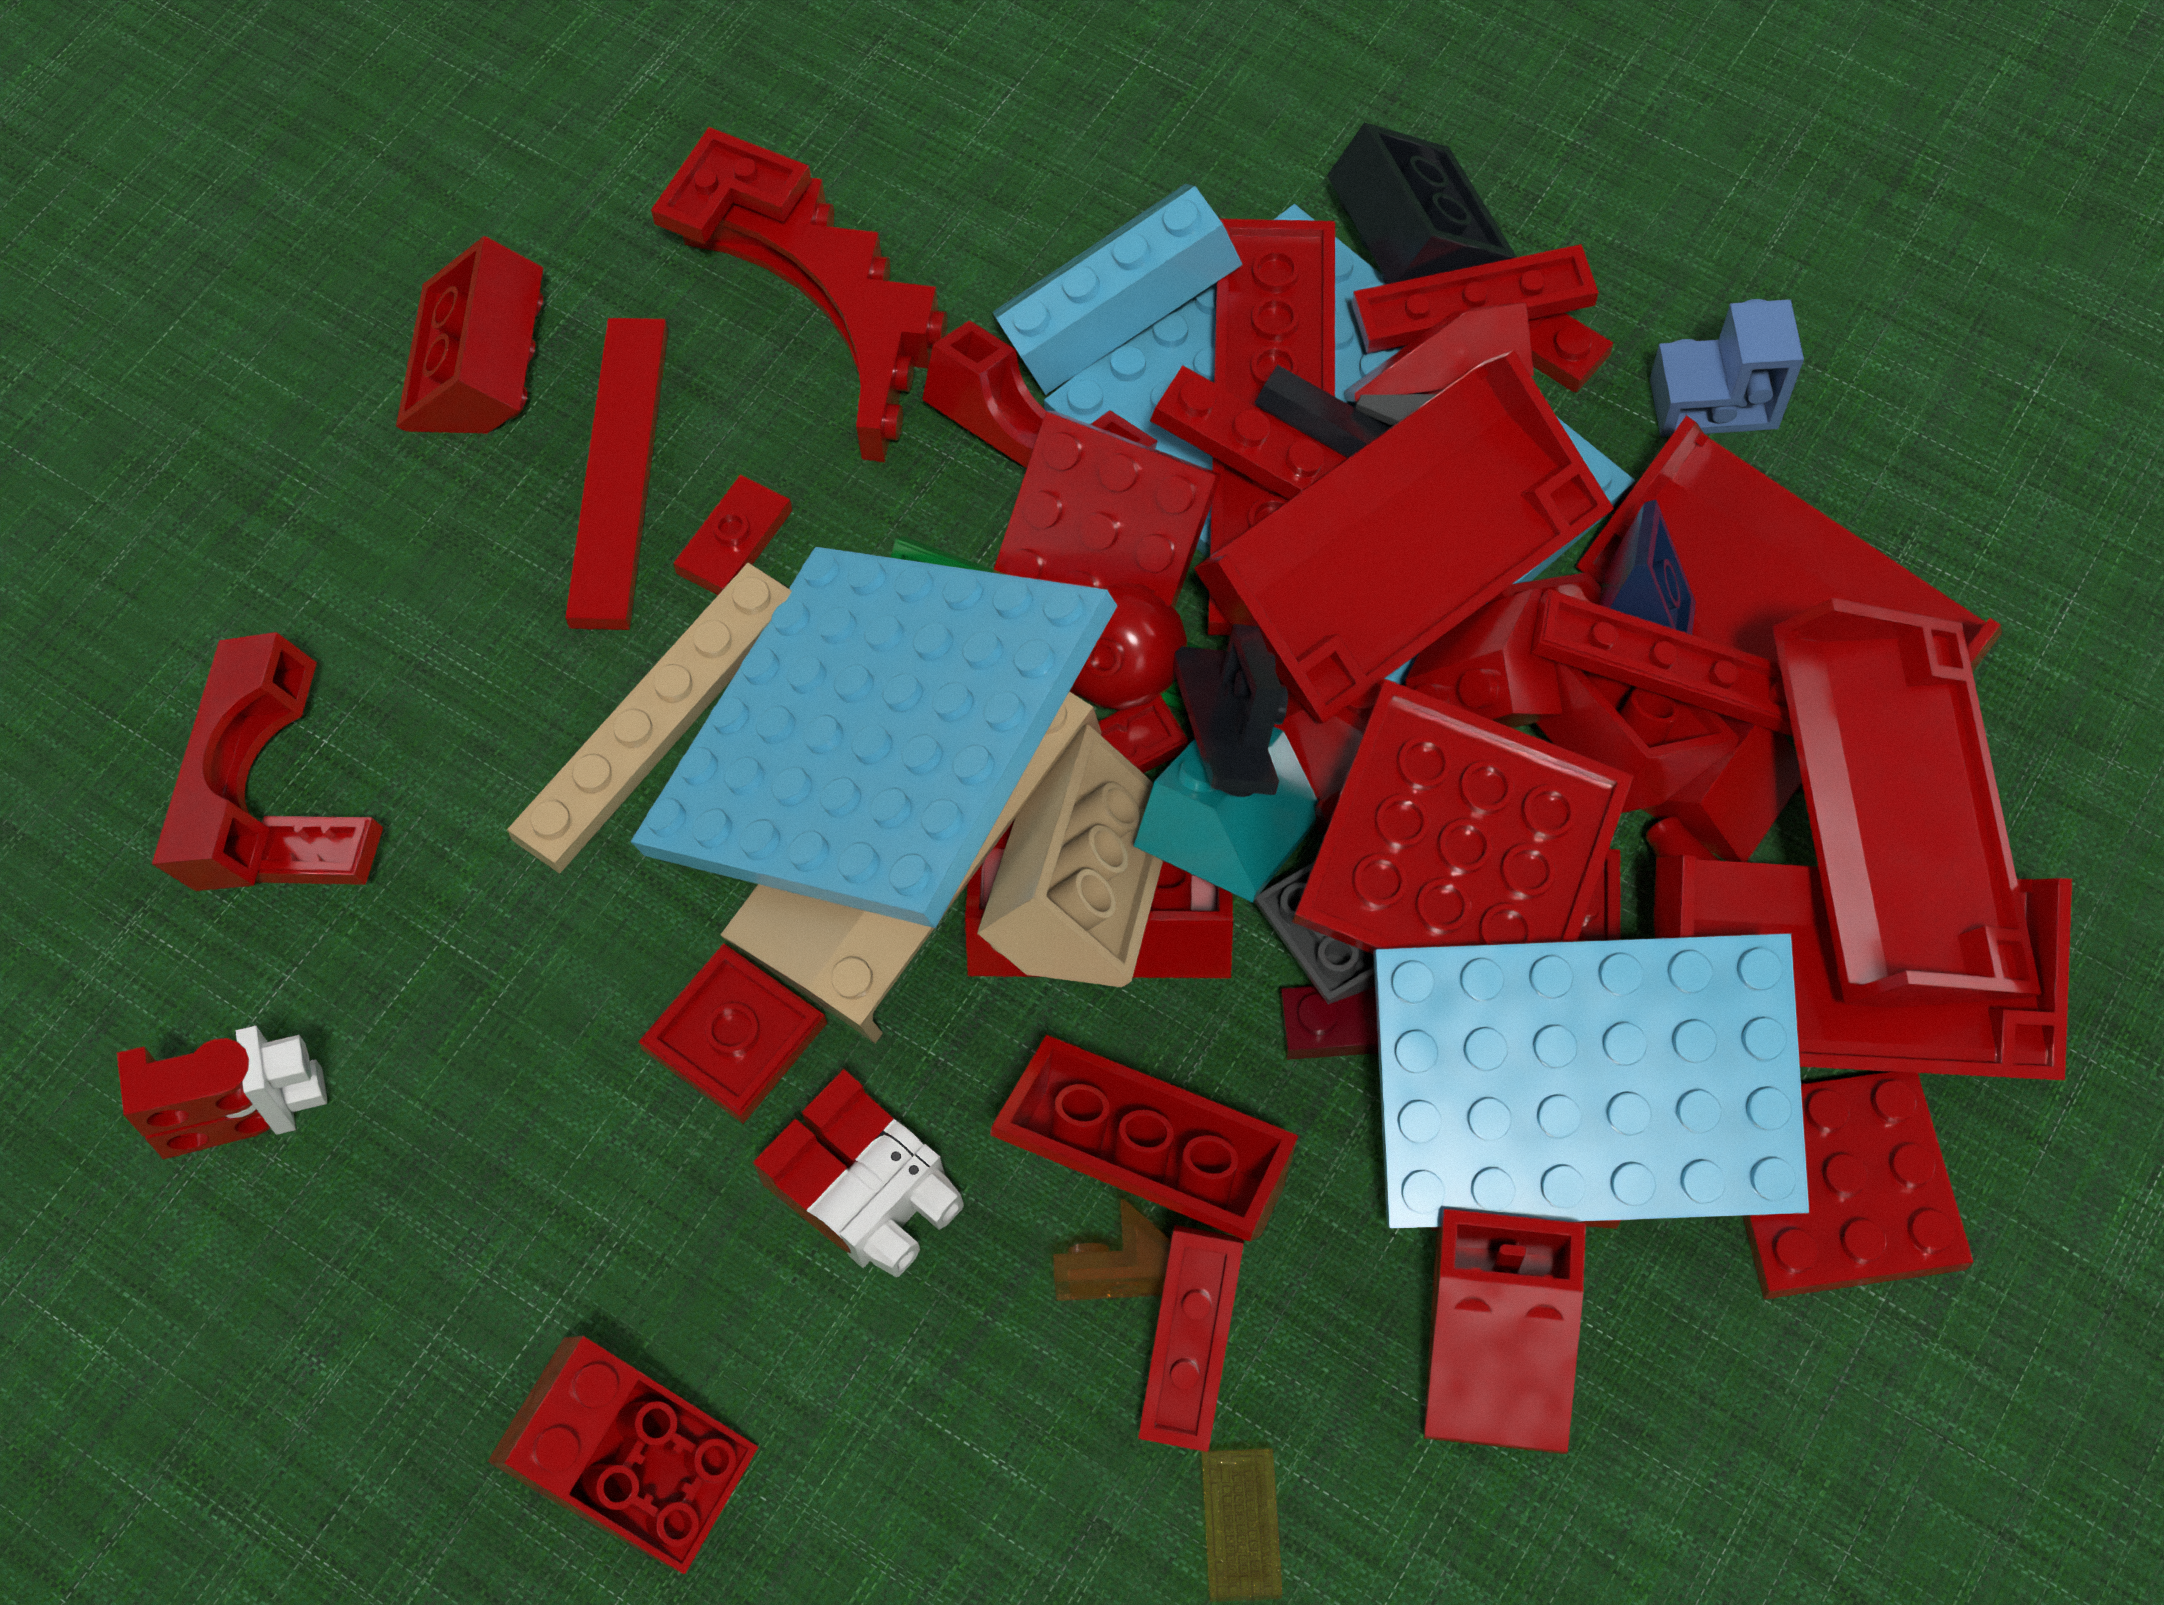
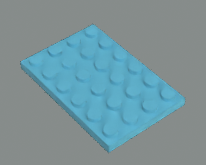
[1373,934,1809,1228]

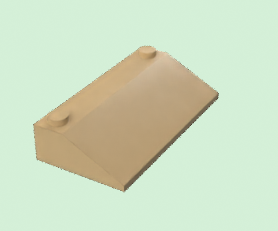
[721,692,1102,1044]

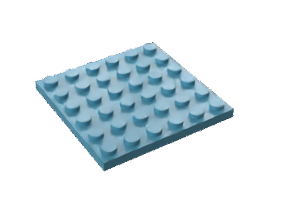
[631,547,1117,928]

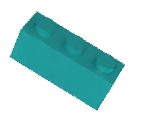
[1134,727,1319,903]

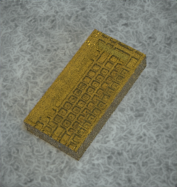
[1201,1448,1283,1602]

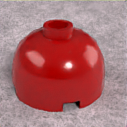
[1073,582,1187,710]

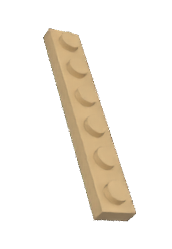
[507,563,792,874]

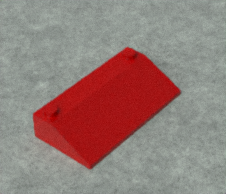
[1194,350,1614,724]
[1576,415,2002,672]
[1772,598,2041,1008]
[1654,855,2072,1080]

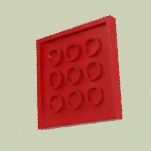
[1292,679,1634,954]

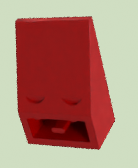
[1424,1209,1586,1454]
[487,1336,759,1575]

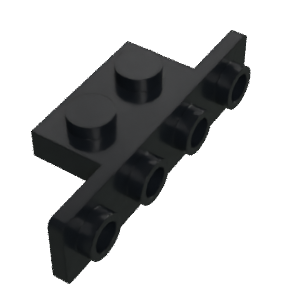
[1173,624,1288,797]

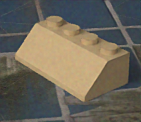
[978,724,1163,987]

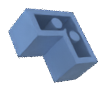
[1650,299,1804,437]

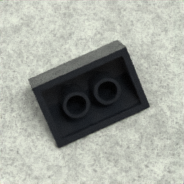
[1327,122,1517,284]

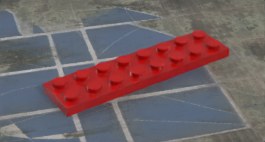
[1208,219,1335,635]

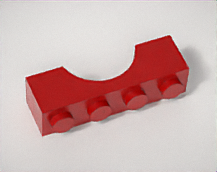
[922,320,1158,468]
[152,632,317,891]

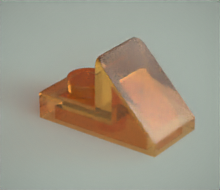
[1053,1199,1171,1301]

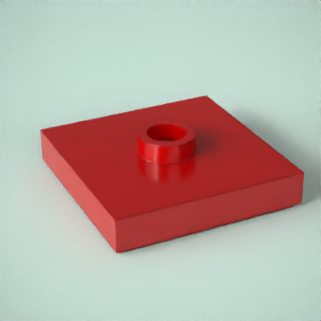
[639,943,827,1124]

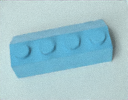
[992,184,1243,395]

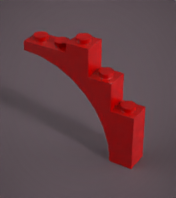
[683,178,948,462]

